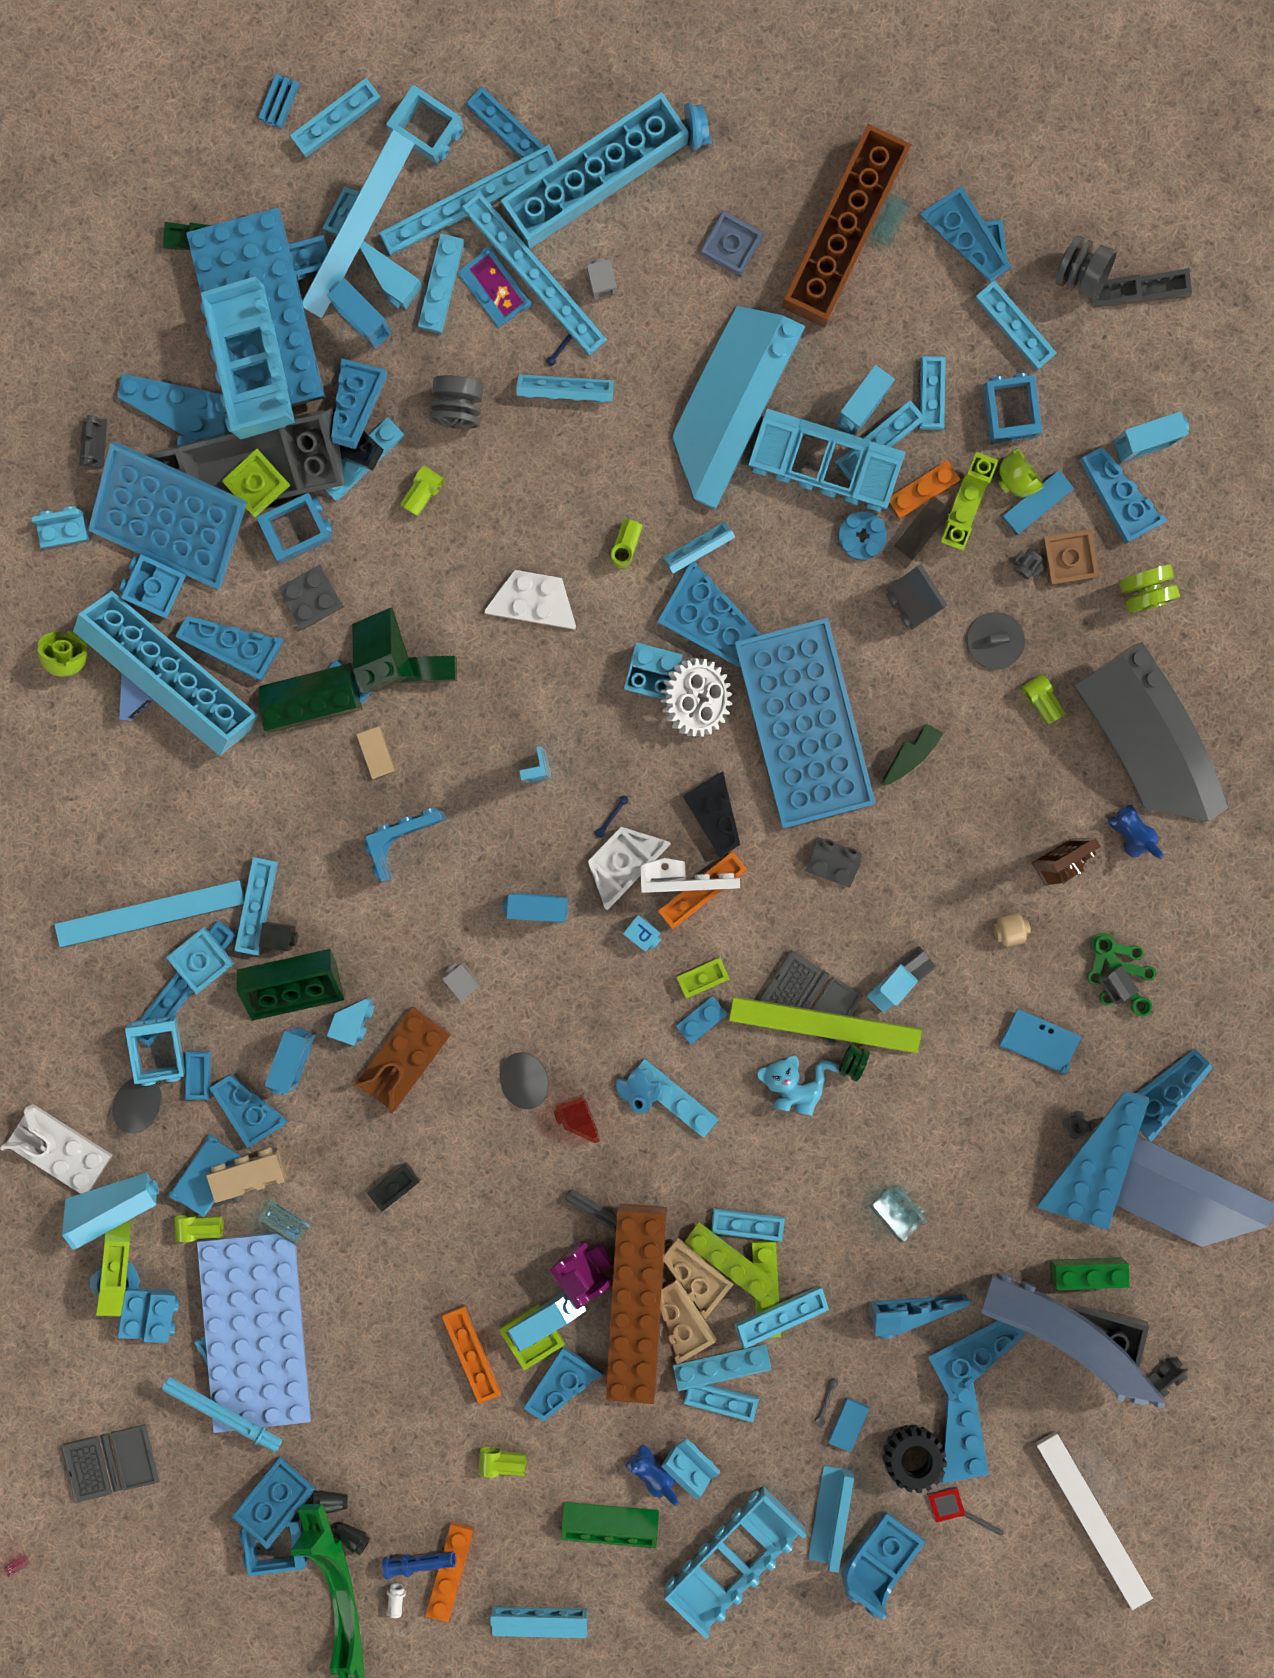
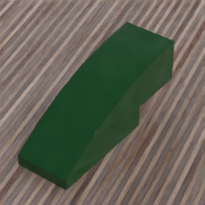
[399,656,457,683]
[881,724,944,786]

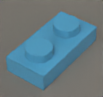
[676,995,728,1044]

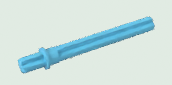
[162,1377,282,1452]

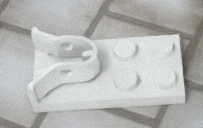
[641,858,740,893]
[0,1104,113,1194]

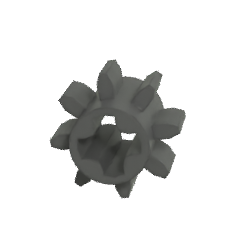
[1012,549,1044,579]

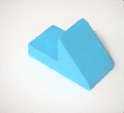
[867,964,918,1013]

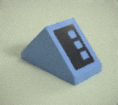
[119,673,154,721]

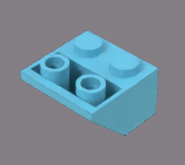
[624,642,683,699]

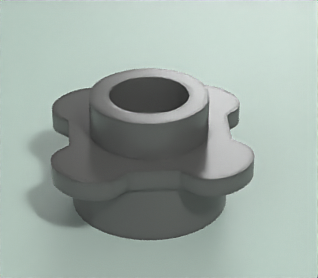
[1062,1111,1091,1139]

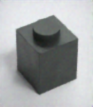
[259,922,298,951]

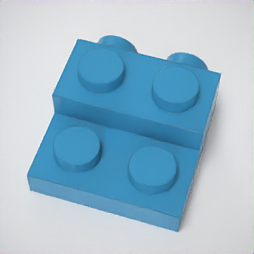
[118,554,186,619]
[117,1288,179,1343]

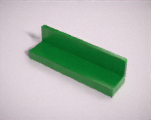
[561,1502,659,1548]

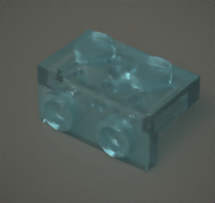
[869,1185,928,1243]

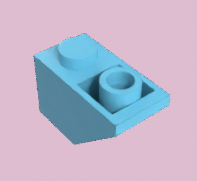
[327,997,375,1046]

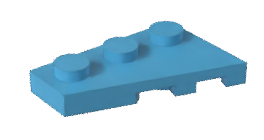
[209,1074,290,1148]

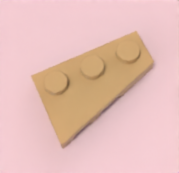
[664,1237,734,1319]
[661,1279,717,1365]

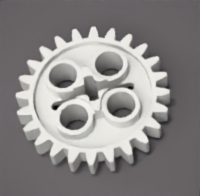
[661,658,732,737]

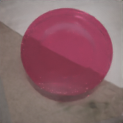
[4,1555,30,1577]

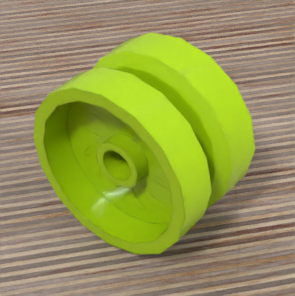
[1118,564,1181,614]

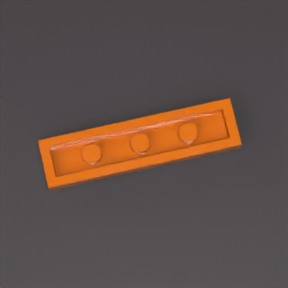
[658,851,748,929]
[442,1305,501,1404]
[426,1522,474,1623]

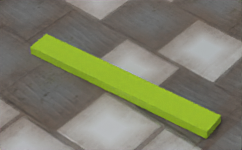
[729,996,922,1053]

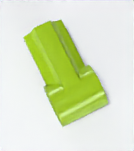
[400,465,445,517]
[611,519,643,569]
[1021,674,1066,725]
[174,1214,224,1242]
[478,1446,527,1478]

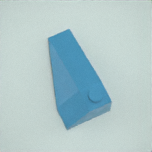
[870,1295,970,1339]

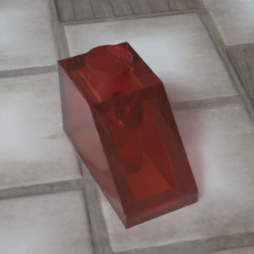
[554,1093,600,1143]

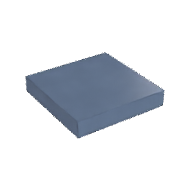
[699,211,765,277]

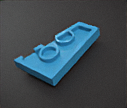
[524,1346,603,1422]

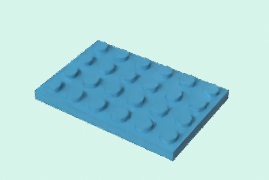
[88,441,247,589]

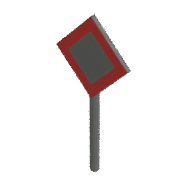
[928,1487,1004,1535]

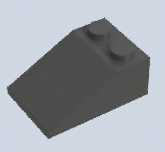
[886,564,948,630]
[1075,1305,1149,1368]

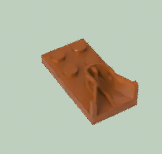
[353,1007,451,1114]

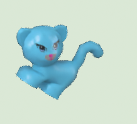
[757,1055,840,1116]

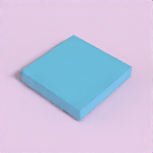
[166,927,235,995]

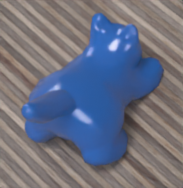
[1108,805,1163,859]
[626,1445,679,1506]

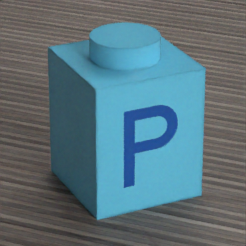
[623,914,661,952]

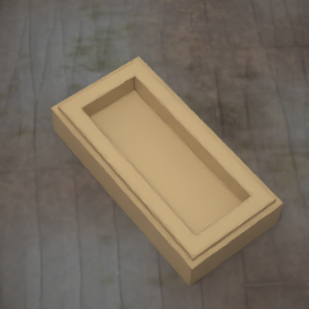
[356,726,396,780]

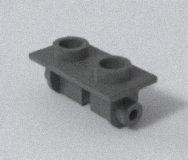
[79,415,107,467]
[1148,1357,1188,1398]

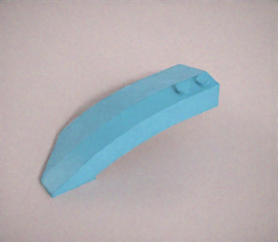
[672,306,805,510]

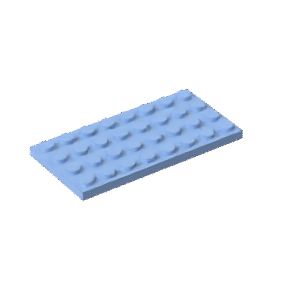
[197,1230,311,1433]

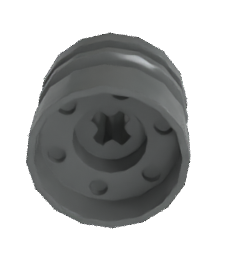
[1056,235,1117,300]
[429,375,484,429]

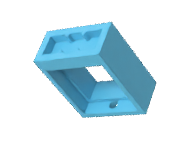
[386,85,464,165]
[836,365,895,436]
[1113,411,1189,463]
[125,1015,185,1086]

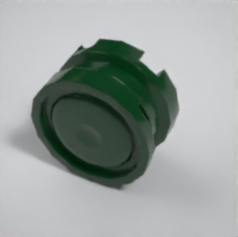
[838,1044,870,1082]

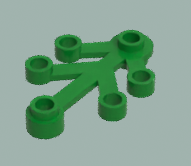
[1087,933,1156,1017]

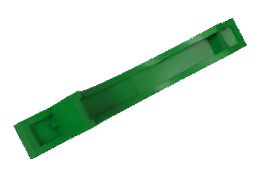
[290,1504,364,1678]

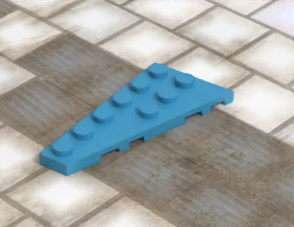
[117,374,229,438]
[1037,1090,1149,1230]

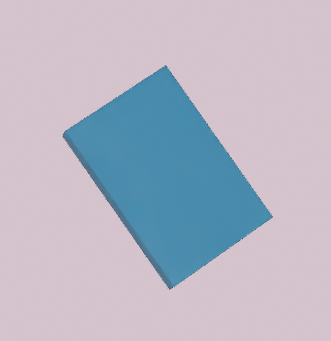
[231,1457,316,1549]

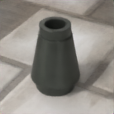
[314,1490,348,1514]
[333,1522,371,1556]

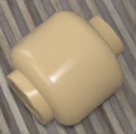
[993,913,1031,947]

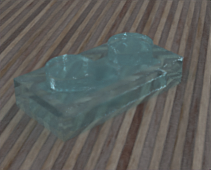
[868,193,911,249]
[256,1200,310,1246]

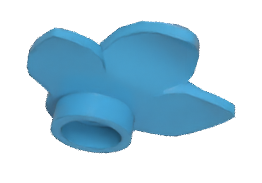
[616,1068,662,1114]

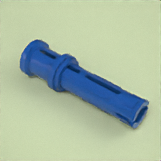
[382,1551,456,1580]

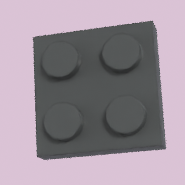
[278,565,344,630]

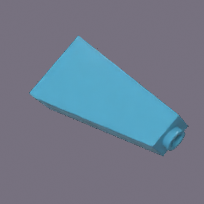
[62,1172,159,1250]

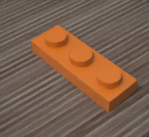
[889,460,960,520]

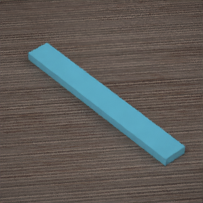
[302,129,415,318]
[379,145,558,256]
[461,191,607,356]
[54,880,245,947]

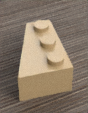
[206,1147,286,1203]

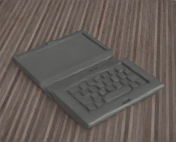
[759,950,863,1046]
[61,1424,160,1503]

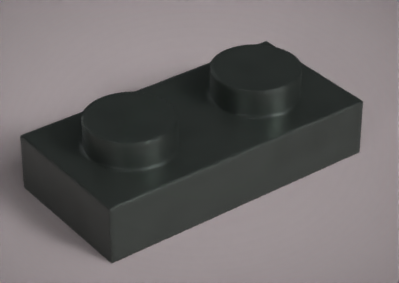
[367,1162,421,1212]

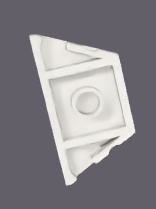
[485,570,576,630]
[588,827,671,910]

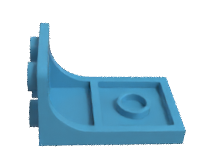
[364,807,447,882]
[841,1511,926,1620]

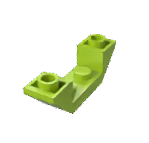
[940,452,999,551]
[96,1219,131,1316]

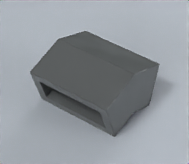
[895,946,936,981]
[1099,964,1139,1004]

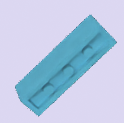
[519,746,551,783]
[808,1465,854,1573]
[490,1607,588,1638]

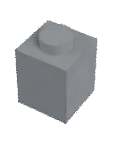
[587,258,617,300]
[443,963,481,1001]

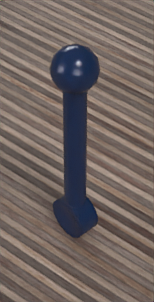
[546,334,572,366]
[595,795,629,838]

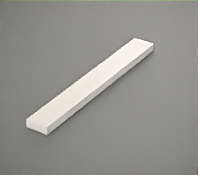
[1035,1431,1153,1610]

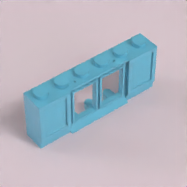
[200,276,295,439]
[749,409,906,513]
[664,1486,807,1639]

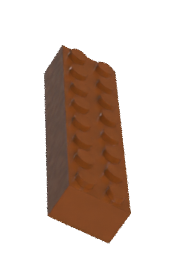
[782,124,912,328]
[606,1203,667,1404]

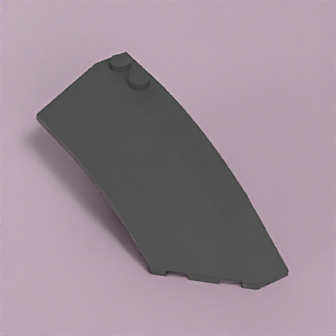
[144,408,344,500]
[1073,642,1228,822]

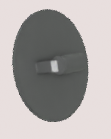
[967,612,1025,669]
[500,1052,549,1109]
[112,1078,162,1133]

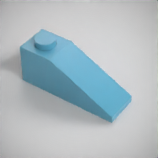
[360,241,422,310]
[507,1291,586,1352]

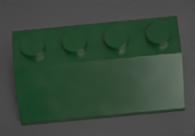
[258,663,363,732]
[237,949,344,1021]

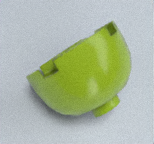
[999,448,1045,498]
[37,630,88,677]

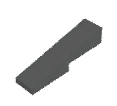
[1092,268,1192,308]

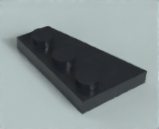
[333,406,384,471]
[682,771,741,857]

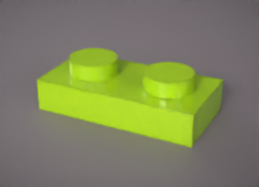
[676,957,730,999]

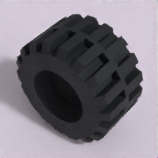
[882,1425,947,1493]

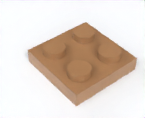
[1042,529,1100,586]

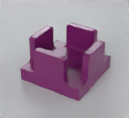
[549,1241,613,1309]

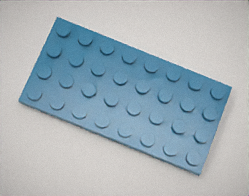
[186,208,325,407]
[734,618,876,829]

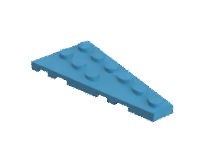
[657,561,762,669]

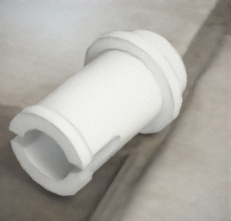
[386,1583,406,1618]

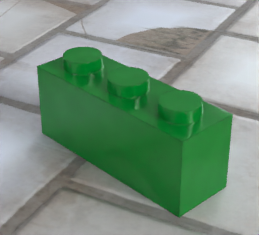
[1050,1257,1130,1290]

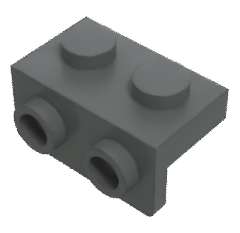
[805,837,862,888]

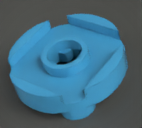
[838,511,887,561]

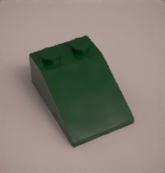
[352,608,414,693]

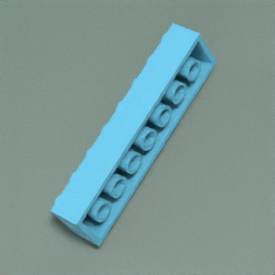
[501,92,689,249]
[73,591,258,756]

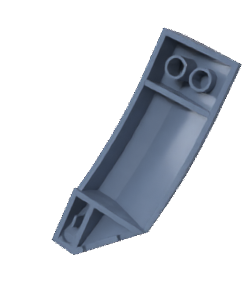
[1098,1117,1274,1247]
[981,1272,1165,1408]

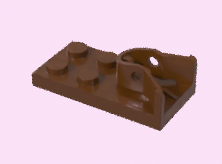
[1031,838,1101,886]

